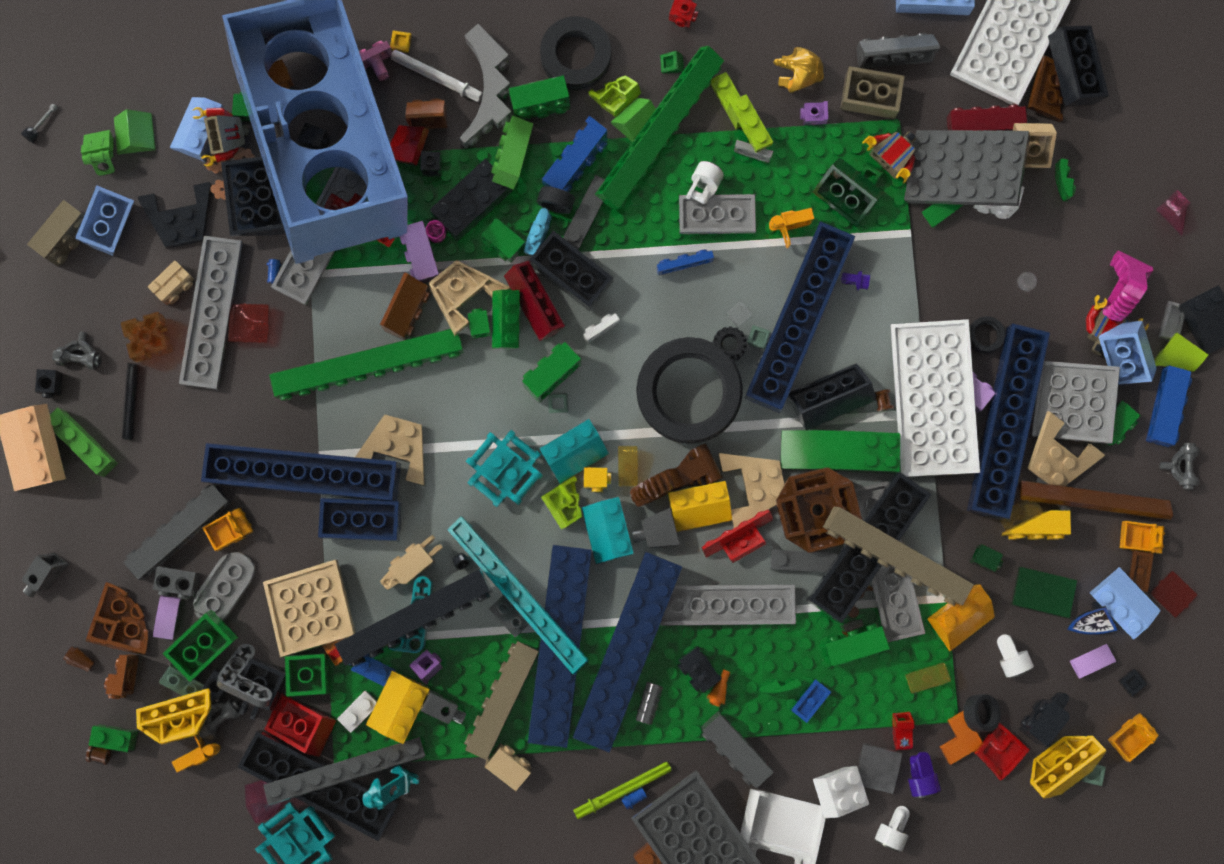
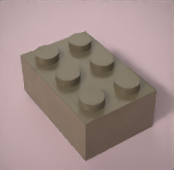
[840,66,905,119]
[27,200,84,267]

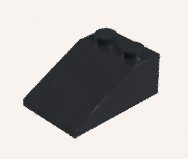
[1178,285,1224,354]

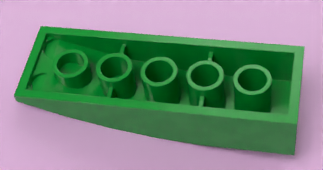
[780,430,900,474]

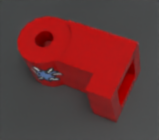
[892,712,914,750]

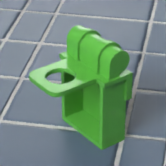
[81,130,115,176]

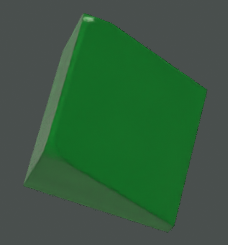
[660,51,684,74]
[861,162,884,185]

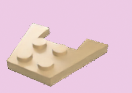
[429,260,510,336]
[1027,411,1105,486]
[355,415,425,486]
[718,453,784,528]

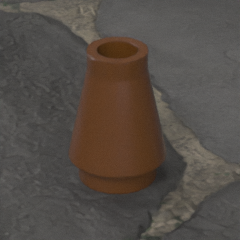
[63,646,95,672]

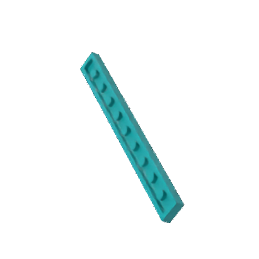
[447,516,589,674]

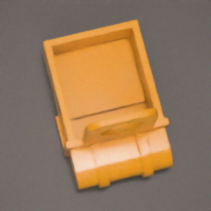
[769,208,814,248]
[202,508,253,552]
[1119,521,1165,554]
[1108,713,1159,762]
[172,734,221,773]

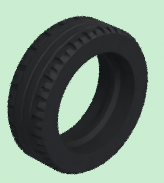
[636,337,743,444]

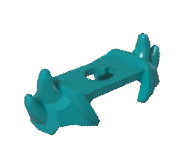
[363,765,419,810]

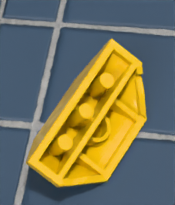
[136,688,211,745]
[1030,736,1107,799]

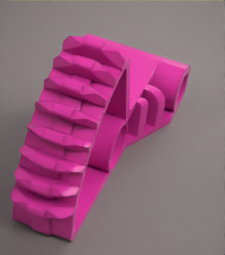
[1103,250,1154,322]

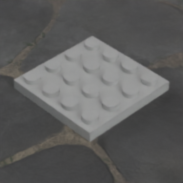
[1032,361,1120,444]

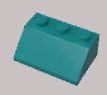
[540,419,609,484]
[582,497,634,564]

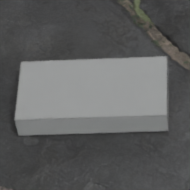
[734,140,773,163]
[1158,301,1185,341]

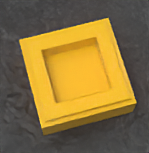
[390,31,412,53]

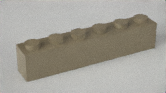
[464,641,539,760]

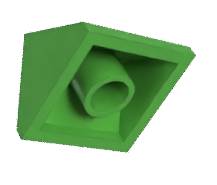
[611,98,656,142]
[114,109,155,155]

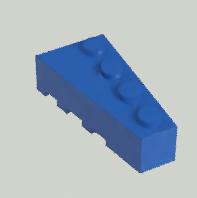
[542,116,608,192]

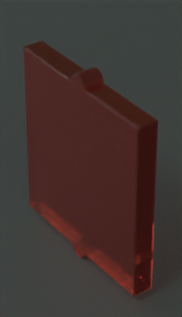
[1150,571,1197,618]

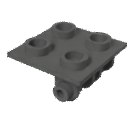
[489,595,529,637]

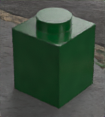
[970,544,1003,573]

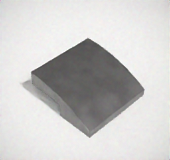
[858,743,902,794]

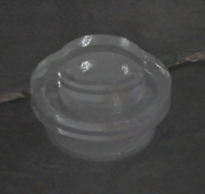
[1017,272,1037,291]

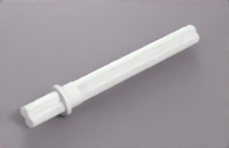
[391,50,483,102]

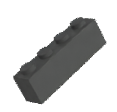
[701,711,774,788]

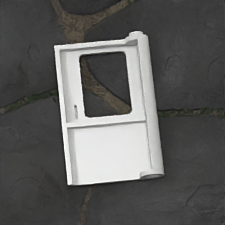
[740,788,826,864]

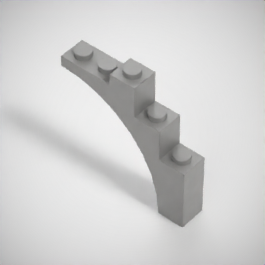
[460,24,512,149]

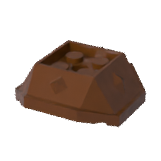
[776,467,862,553]

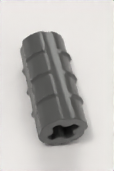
[636,682,663,725]

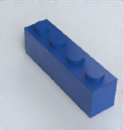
[1146,366,1192,447]

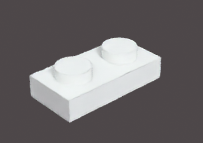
[583,313,620,343]
[337,690,377,733]

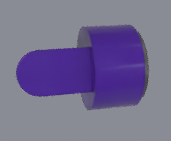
[908,752,941,798]

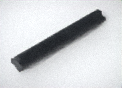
[121,363,139,440]

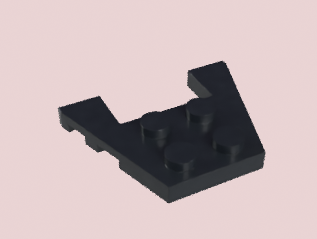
[138,182,212,249]

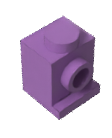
[800,101,828,126]
[409,650,443,685]

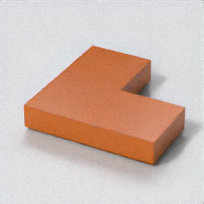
[940,710,982,765]

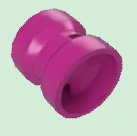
[426,220,446,243]

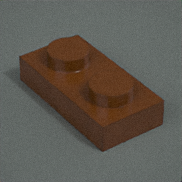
[1128,550,1154,592]

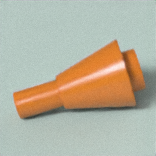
[707,670,730,707]

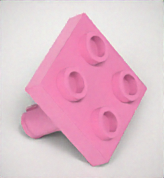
[359,41,392,81]

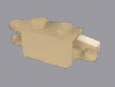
[380,535,443,590]

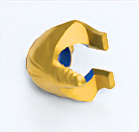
[773,47,824,93]

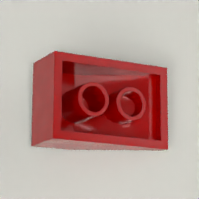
[264,693,336,757]

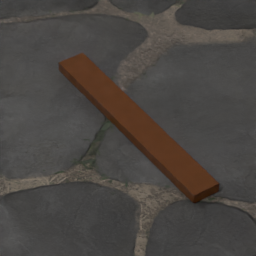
[1018,481,1174,520]

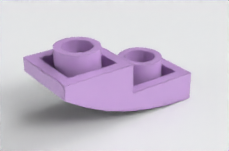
[153,595,181,640]
[1070,644,1116,679]

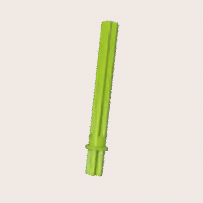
[573,762,672,819]

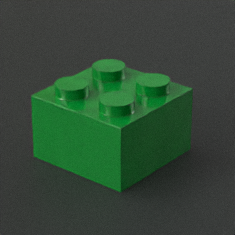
[285,654,330,696]

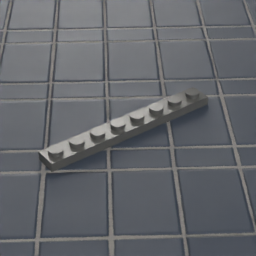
[263,737,425,806]

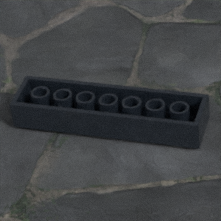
[806,472,932,623]
[335,569,493,667]
[238,730,400,841]

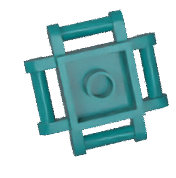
[465,430,543,507]
[255,801,336,864]

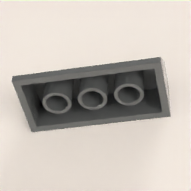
[856,33,940,69]

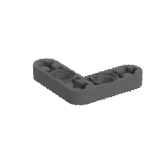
[217,644,272,708]

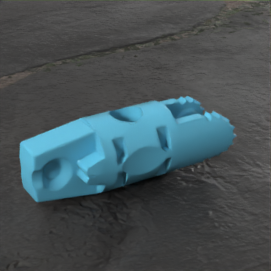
[524,208,552,256]

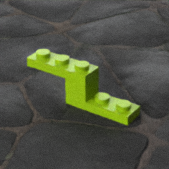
[710,72,773,153]

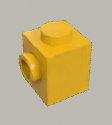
[584,467,611,492]

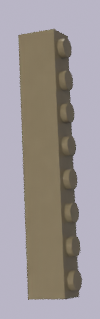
[823,506,974,606]

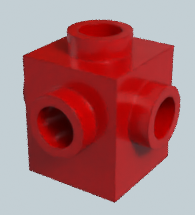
[669,0,698,28]

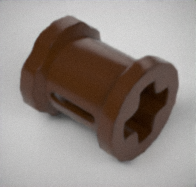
[875,389,894,412]
[86,746,112,765]

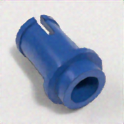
[267,259,282,284]
[621,787,648,810]

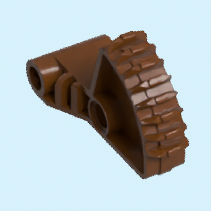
[630,443,723,507]

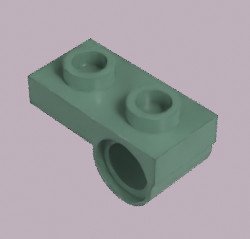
[159,664,204,696]

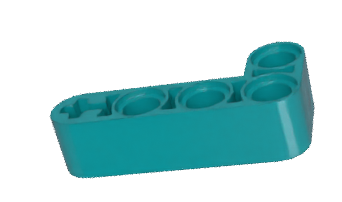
[389,576,433,653]

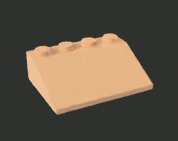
[0,404,66,491]

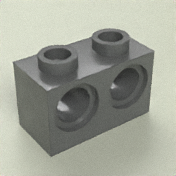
[152,566,201,599]

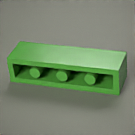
[491,115,533,189]
[50,408,118,477]

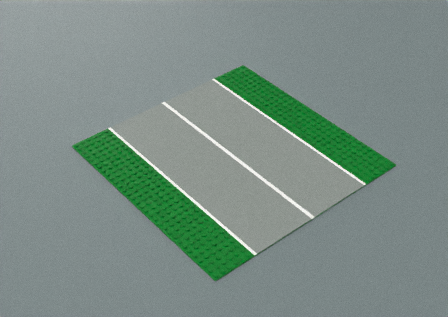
[306,119,958,763]

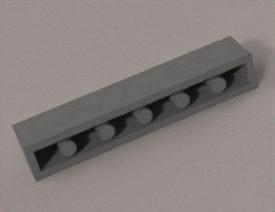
[123,484,232,580]

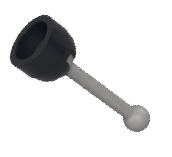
[21,104,57,144]

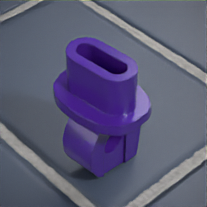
[841,271,870,291]

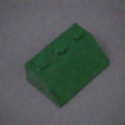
[812,158,884,227]

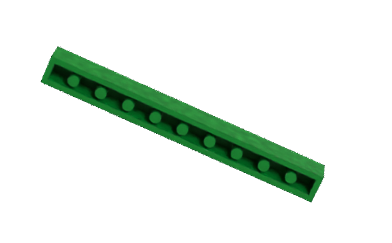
[595,46,724,209]
[269,329,464,401]

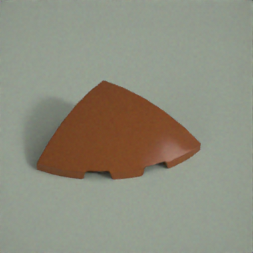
[85,582,148,655]

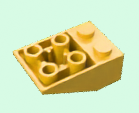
[1002,510,1071,540]

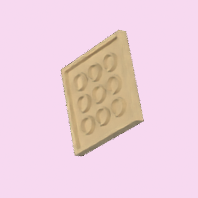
[263,560,355,658]

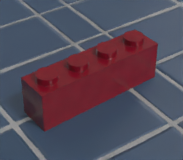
[947,104,1027,131]
[504,260,565,341]

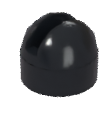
[453,553,470,570]

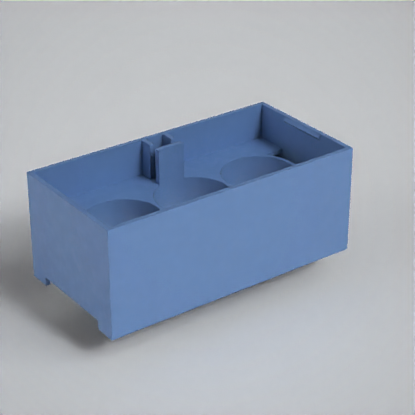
[222,0,408,264]

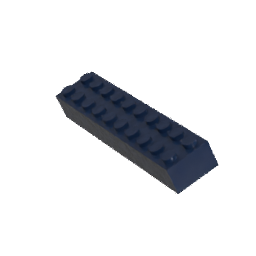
[744,221,855,413]
[967,323,1050,520]
[201,443,401,501]
[528,545,592,748]
[573,552,682,753]

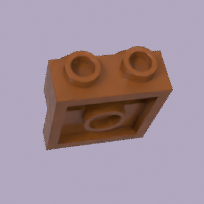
[104,654,139,699]

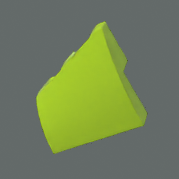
[588,75,641,117]
[1154,333,1208,372]
[541,476,582,530]

